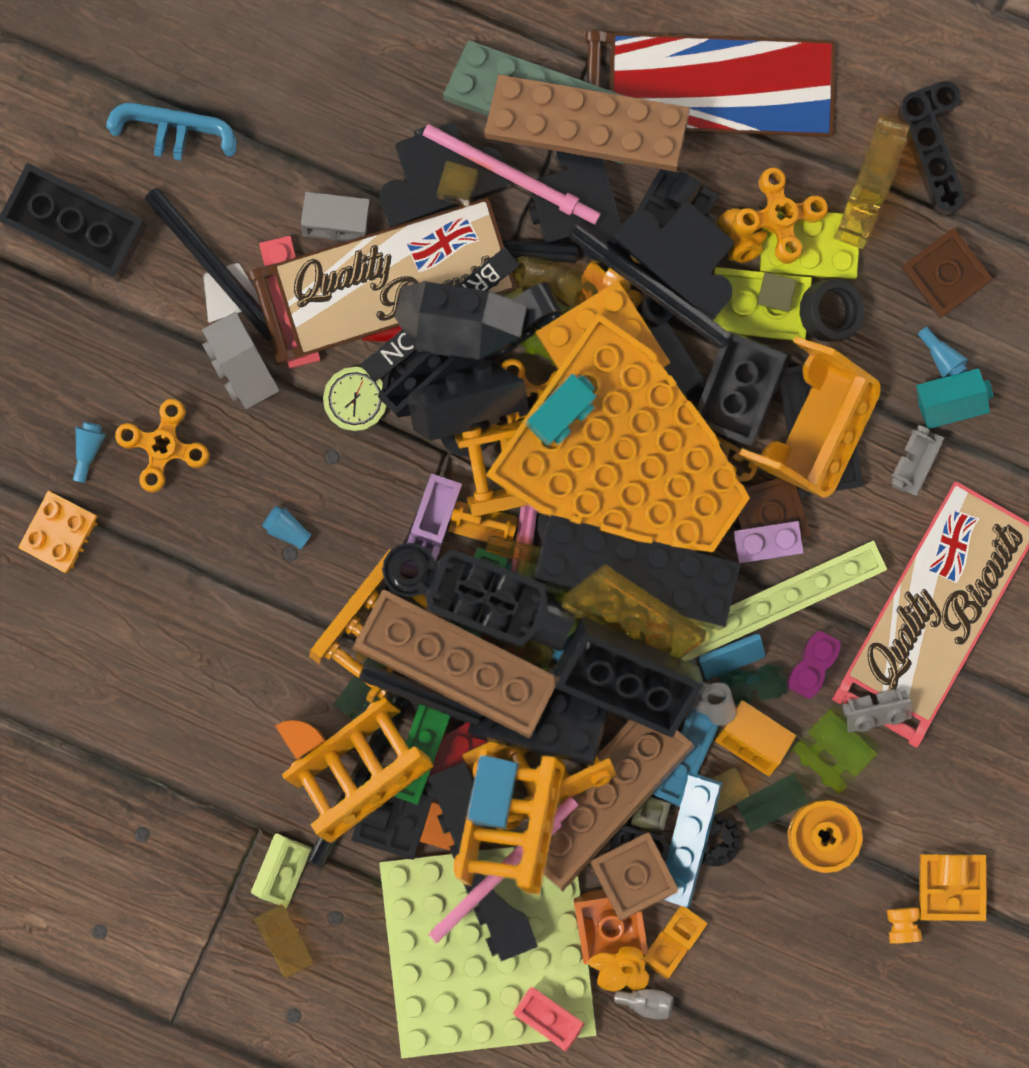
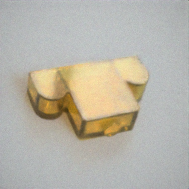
[833,114,910,249]

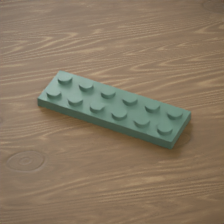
[443,40,624,164]

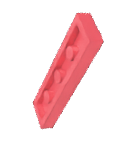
[259,236,321,369]

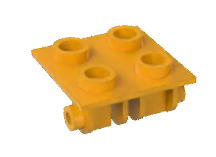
[18,491,98,574]

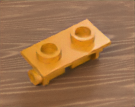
[448,501,519,549]

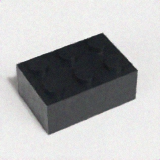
[696,331,792,446]

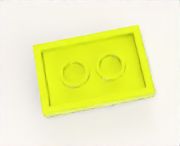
[759,208,861,280]
[713,267,812,342]

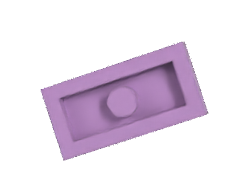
[733,521,803,564]

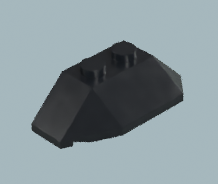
[395,282,528,361]
[378,350,483,418]

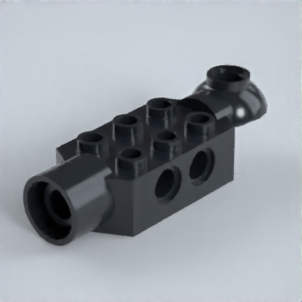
[382,543,577,652]

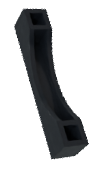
[425,762,538,962]

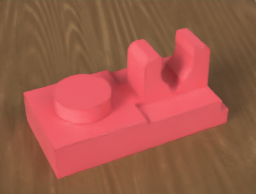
[513,986,585,1052]

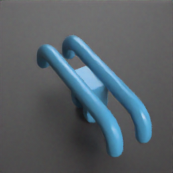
[106,103,236,161]

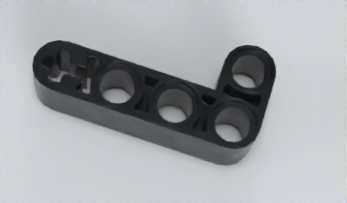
[898,81,964,216]

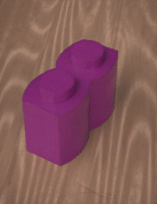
[786,631,841,699]

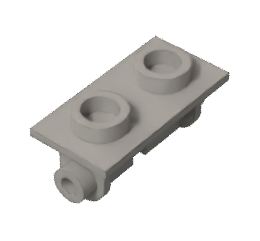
[890,425,945,496]
[842,689,911,733]

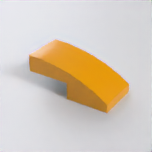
[643,906,708,979]

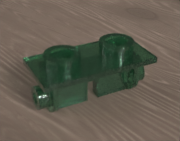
[333,657,397,719]
[719,664,788,704]
[736,774,809,832]

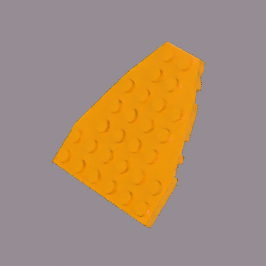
[485,313,750,553]

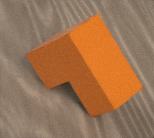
[420,803,455,850]

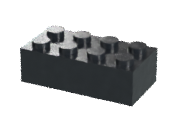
[0,162,147,283]
[553,616,703,738]

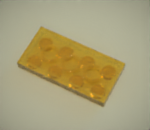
[562,564,706,659]

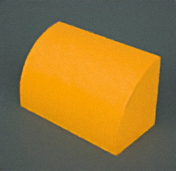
[715,700,797,777]

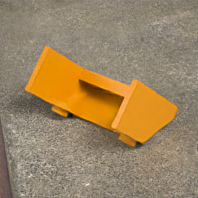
[739,337,881,498]

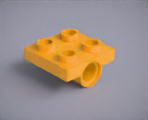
[919,854,986,921]

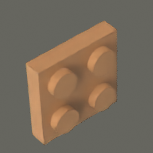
[590,832,679,922]

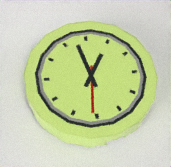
[323,367,387,431]

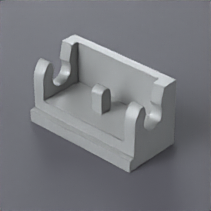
[301,192,370,241]

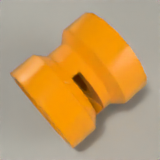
[887,907,922,943]

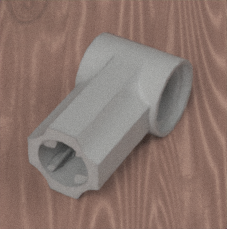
[690,682,737,725]

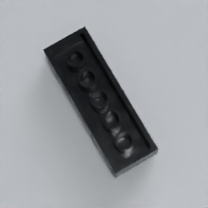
[532,515,741,631]

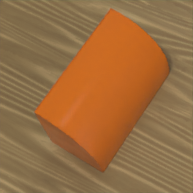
[275,720,327,759]

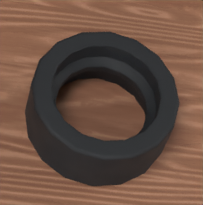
[799,279,864,342]

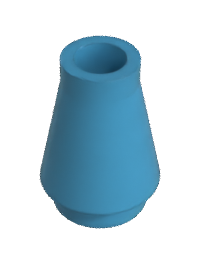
[262,505,311,550]

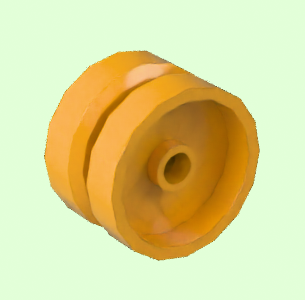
[787,800,863,873]

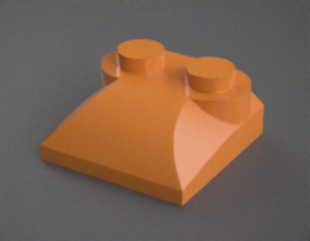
[573,890,649,964]

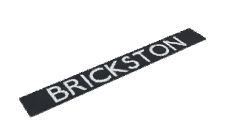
[360,247,519,382]

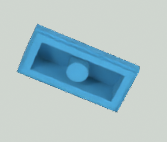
[697,634,765,680]
[467,755,519,829]

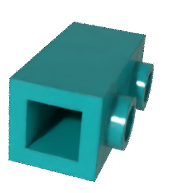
[916,368,993,429]
[524,374,596,446]

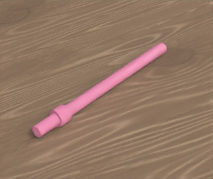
[423,124,601,225]
[428,796,578,943]

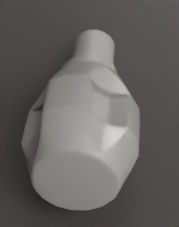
[614,989,674,1020]

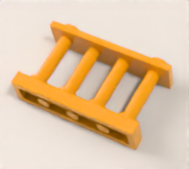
[454,421,527,517]
[309,549,444,703]
[282,697,434,843]
[462,742,617,830]
[453,749,565,895]

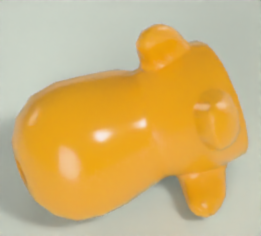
[718,208,767,263]

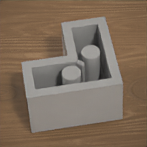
[202,311,279,410]

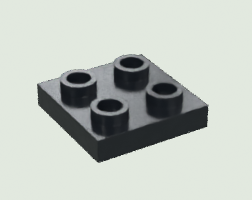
[636,169,719,229]
[351,794,432,860]

